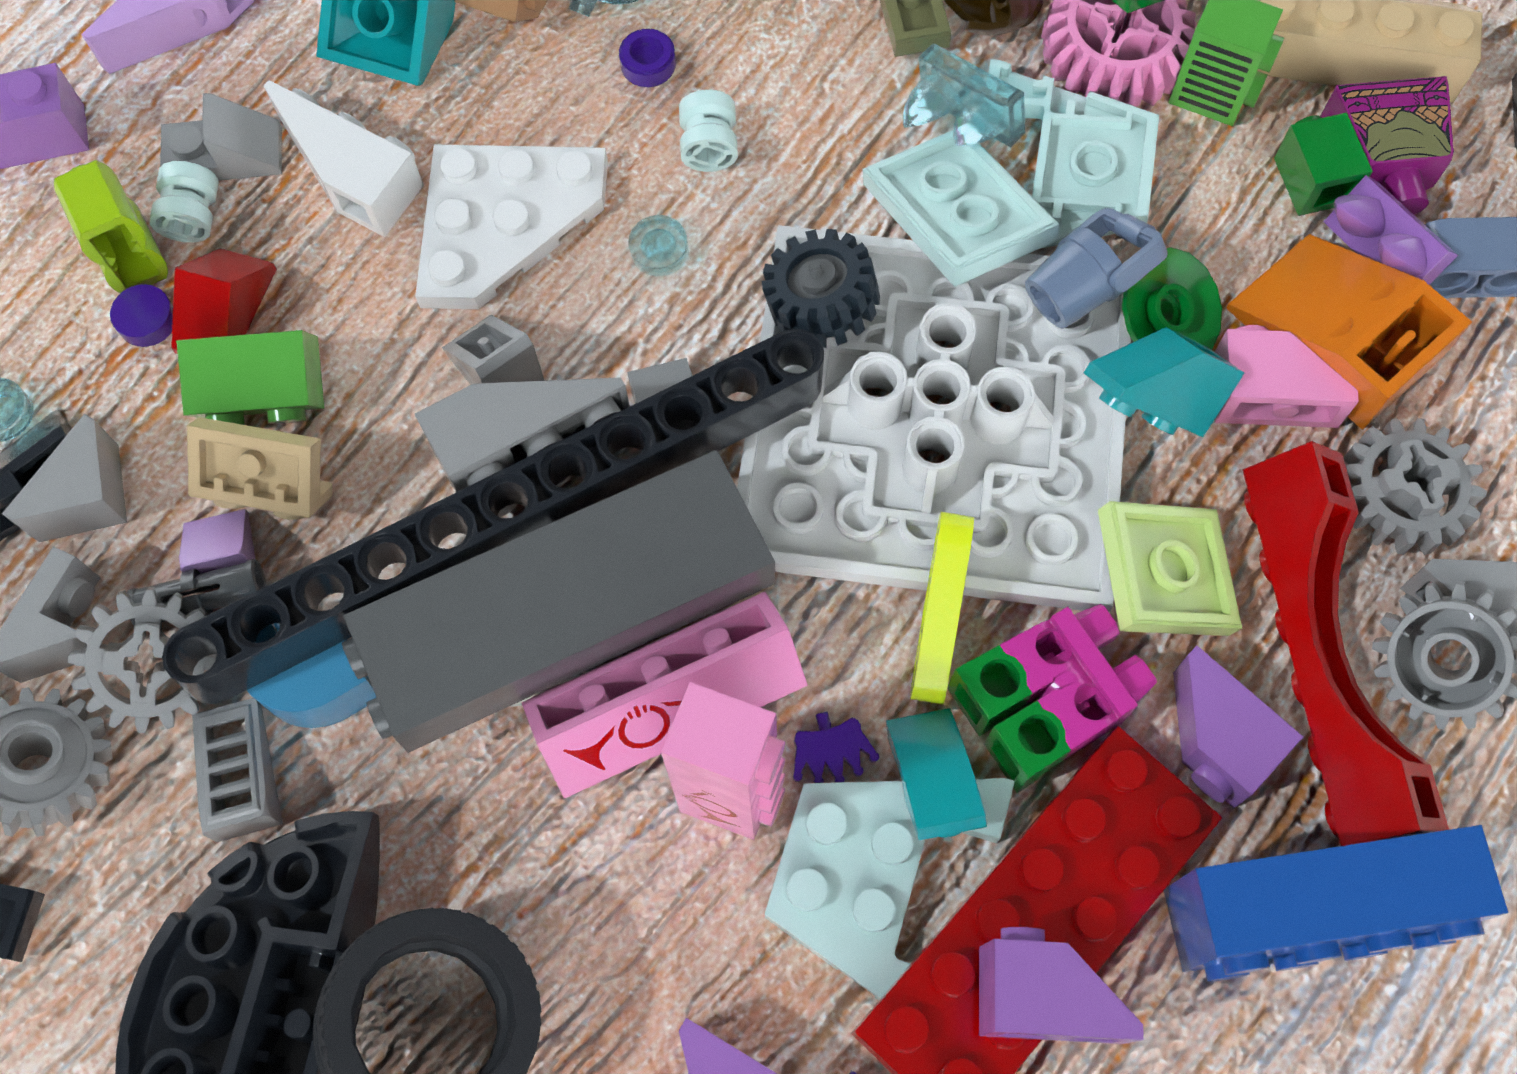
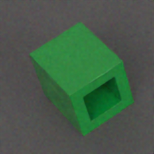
[1274,112,1373,216]

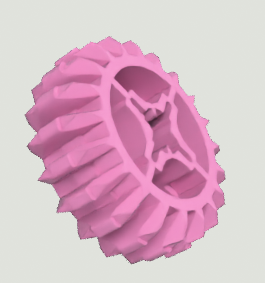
[1041,0,1196,107]

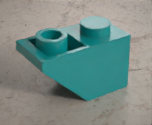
[1083,327,1245,437]

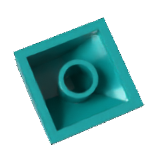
[316,0,456,86]

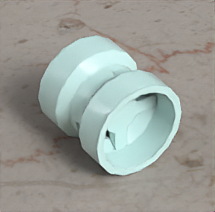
[679,89,738,172]
[150,161,219,243]

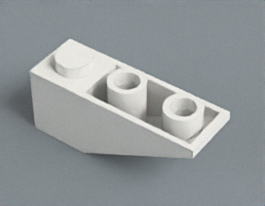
[264,80,424,237]

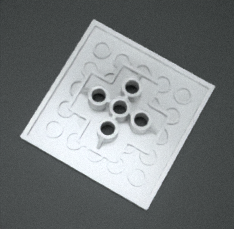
[737,225,1131,612]

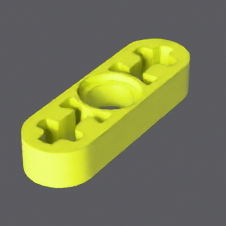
[910,512,974,705]

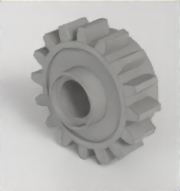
[1372,581,1517,729]
[0,687,113,837]

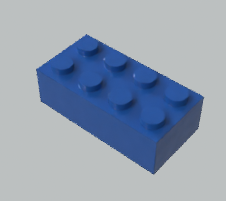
[1164,825,1508,982]

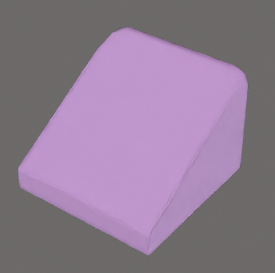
[179,509,255,573]

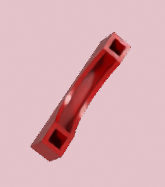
[1242,441,1449,846]

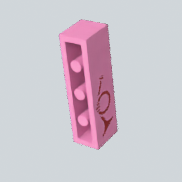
[521,591,808,799]
[661,682,786,840]

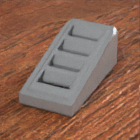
[192,698,283,842]

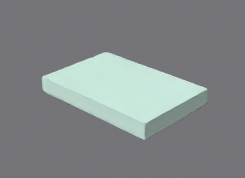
[863,126,1059,287]

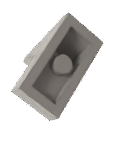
[160,93,282,181]
[0,546,101,683]

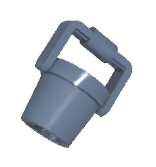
[1025,208,1168,329]

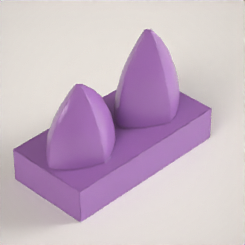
[1323,175,1458,285]

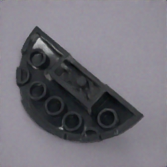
[115,811,380,1074]

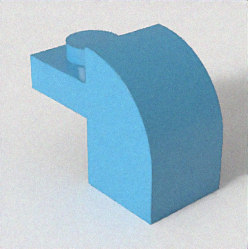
[247,623,376,728]

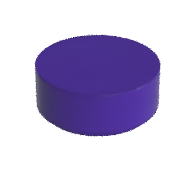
[619,29,676,87]
[110,284,173,347]

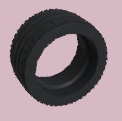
[313,908,542,1074]

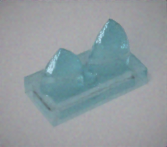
[903,43,1025,148]

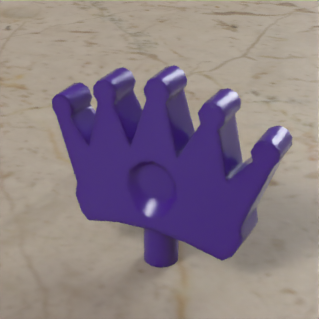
[793,712,879,783]

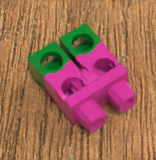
[947,604,1157,793]

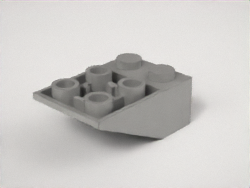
[415,377,630,517]

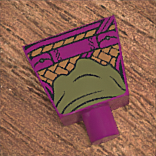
[1320,76,1454,215]

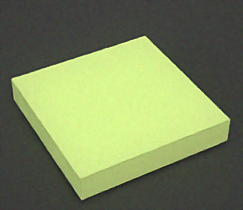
[1098,501,1243,636]

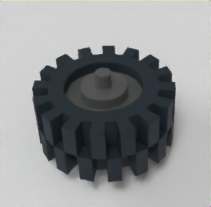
[761,229,880,348]

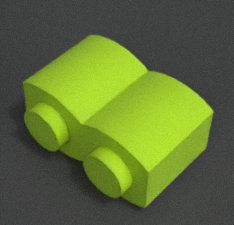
[54,160,168,293]

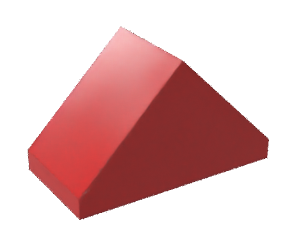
[171,248,277,354]

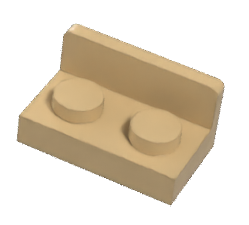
[187,417,332,520]

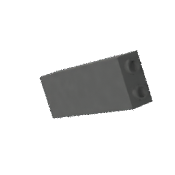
[342,450,775,753]

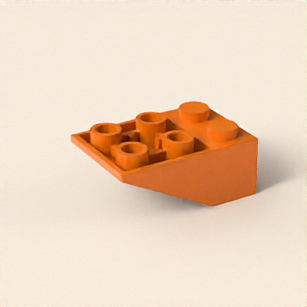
[1226,234,1472,430]

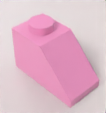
[1215,325,1359,428]

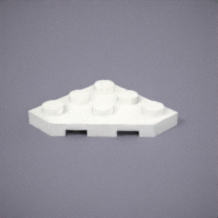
[415,144,608,310]

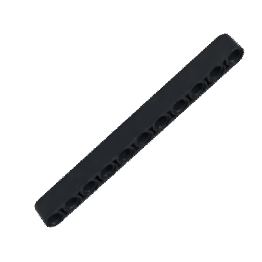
[162,329,824,704]

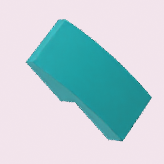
[886,708,987,841]

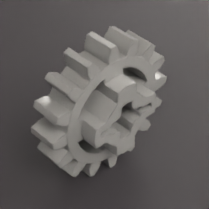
[1343,418,1487,555]
[67,587,216,733]

